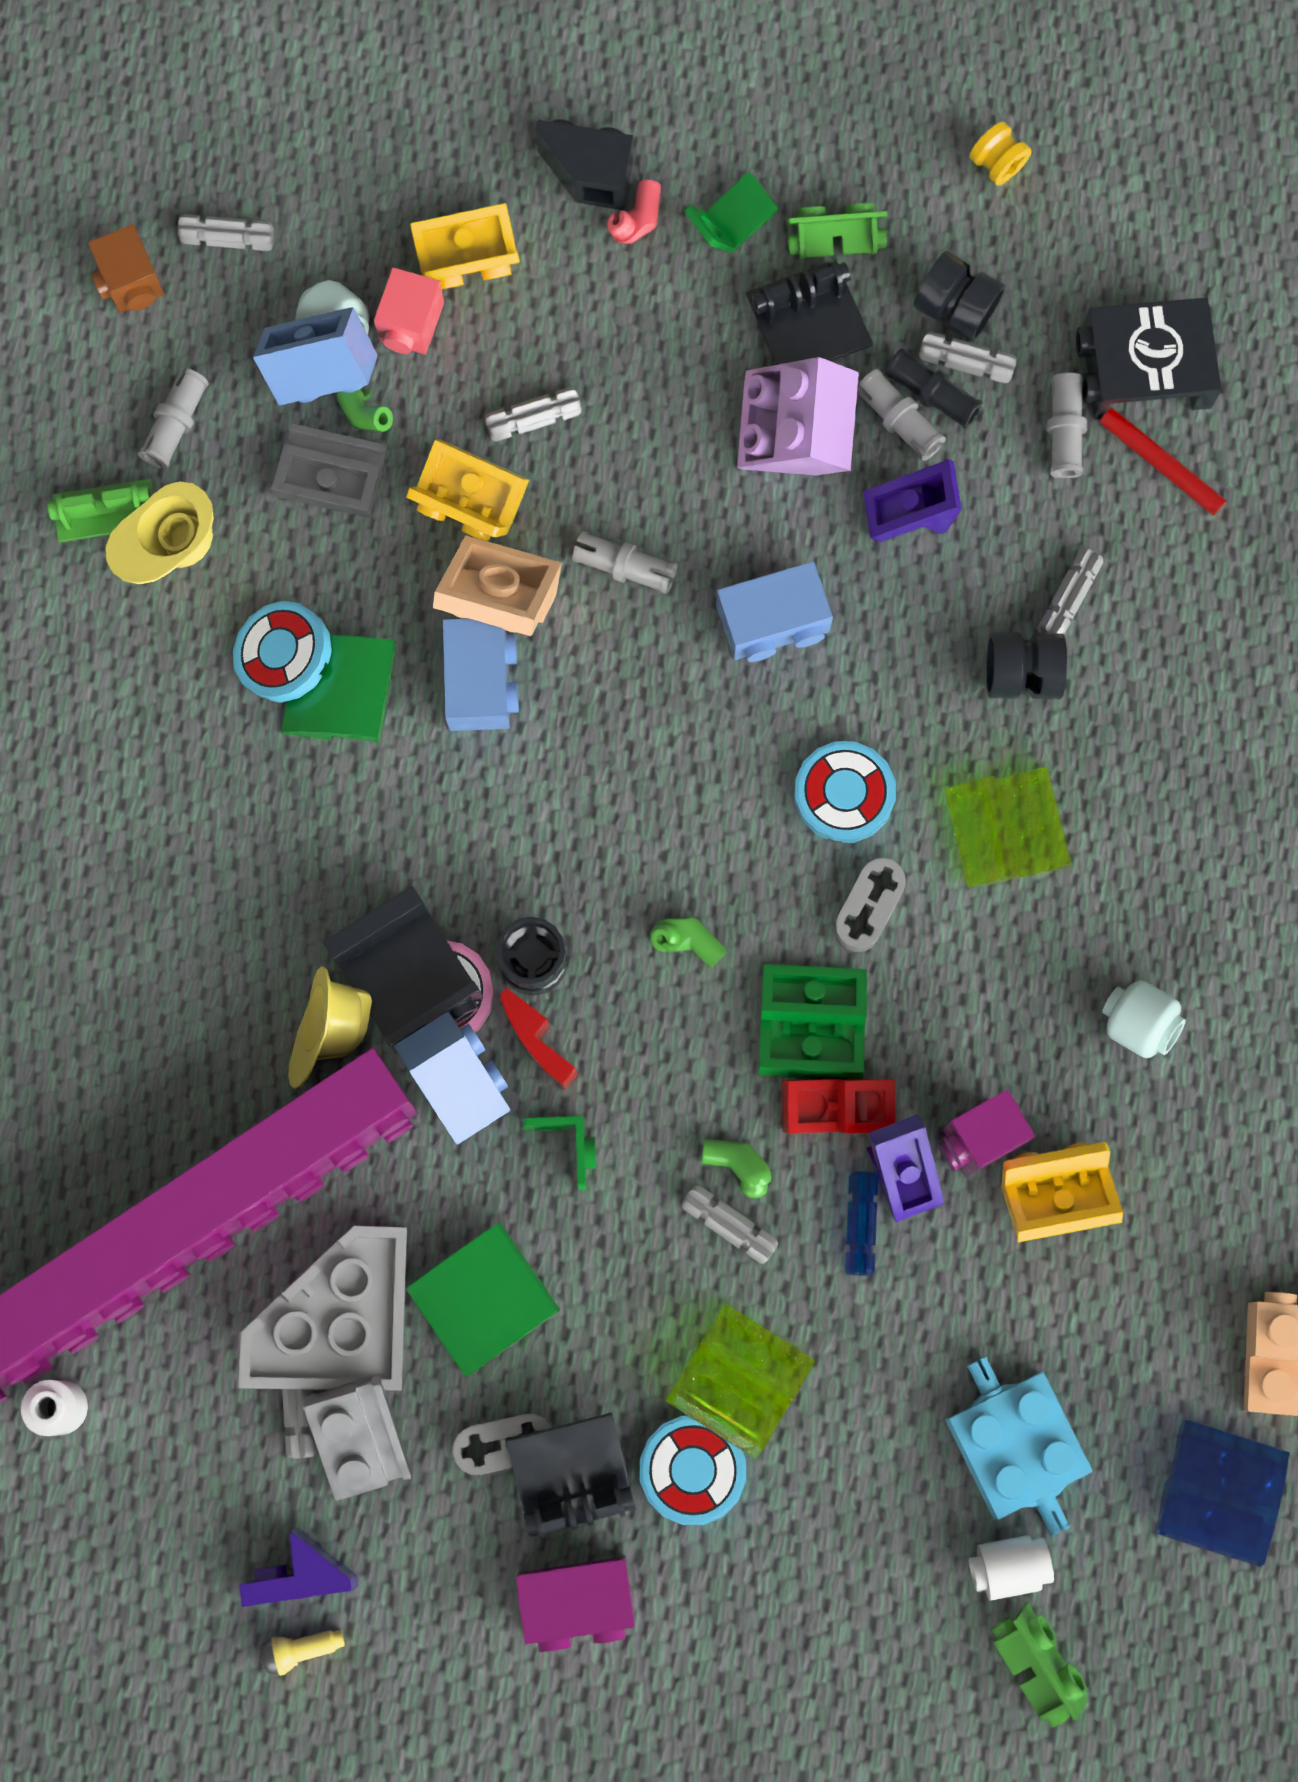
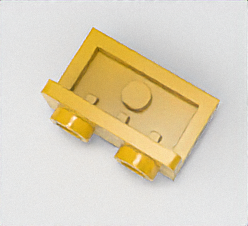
[410,203,520,289]
[406,439,530,541]
[1001,1142,1123,1242]

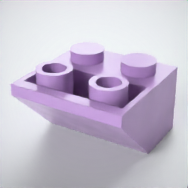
[737,357,859,475]

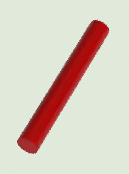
[1099,407,1227,516]

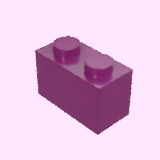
[938,1089,1036,1177]
[516,1556,635,1652]

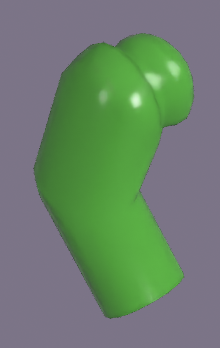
[337,386,393,432]
[650,917,728,968]
[702,1138,771,1198]

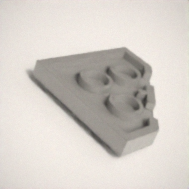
[236,1226,407,1391]

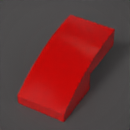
[500,987,578,1091]
[782,1078,896,1134]

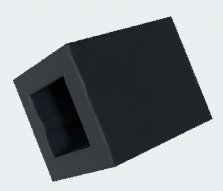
[536,119,634,210]

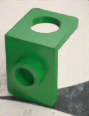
[684,173,778,253]
[522,1116,597,1192]

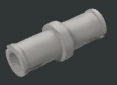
[138,368,209,469]
[857,369,946,461]
[1047,373,1087,478]
[572,531,677,594]

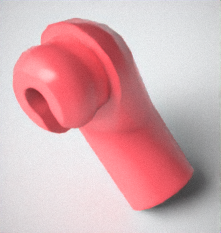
[607,180,661,244]

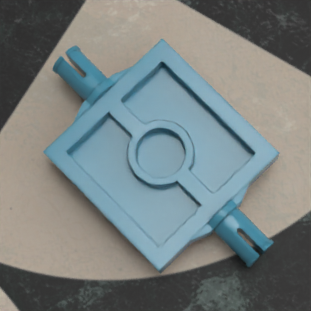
[945,1356,1093,1536]

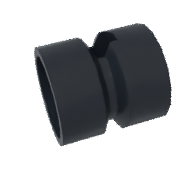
[913,250,1006,342]
[986,632,1067,699]
[496,917,568,996]

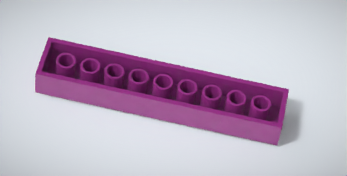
[0,1048,418,1404]

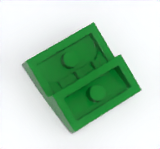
[281,635,396,743]
[758,964,867,1079]
[406,1222,560,1377]

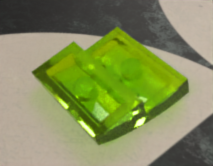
[944,766,1073,888]
[665,1303,815,1460]

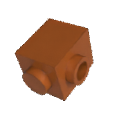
[88,224,165,313]

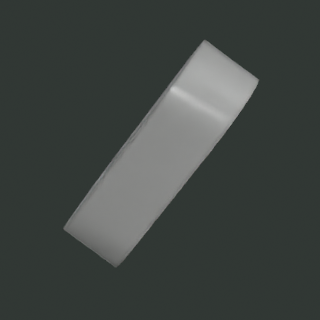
[834,858,906,952]
[453,1414,552,1475]

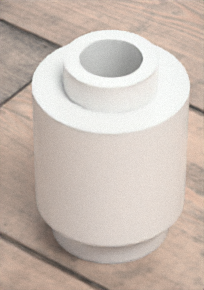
[21,1380,88,1436]
[969,1535,1054,1601]

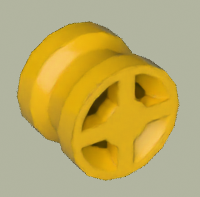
[969,122,1032,186]

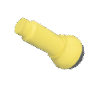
[260,1630,345,1676]

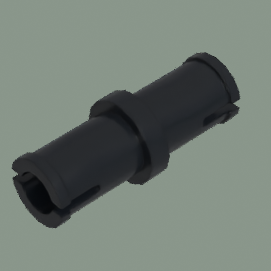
[885,348,983,429]

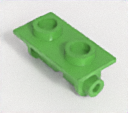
[785,203,887,259]
[47,479,153,543]
[991,1603,1088,1728]

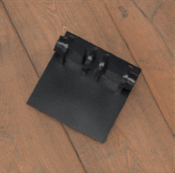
[746,260,873,365]
[506,1412,636,1538]

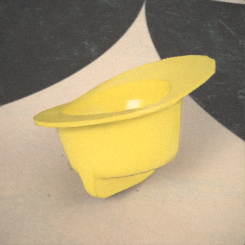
[106,481,214,584]
[288,966,372,1089]

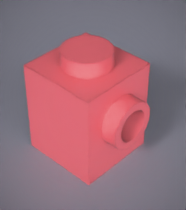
[374,268,444,355]

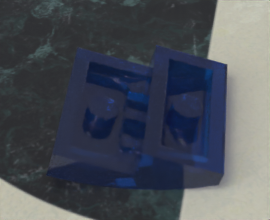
[1155,1419,1290,1567]

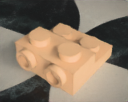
[433,535,562,636]
[1244,1292,1298,1416]

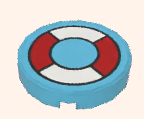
[233,601,332,703]
[794,741,896,843]
[640,1416,746,1525]

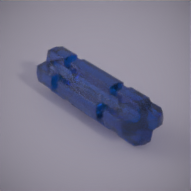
[845,1171,878,1276]

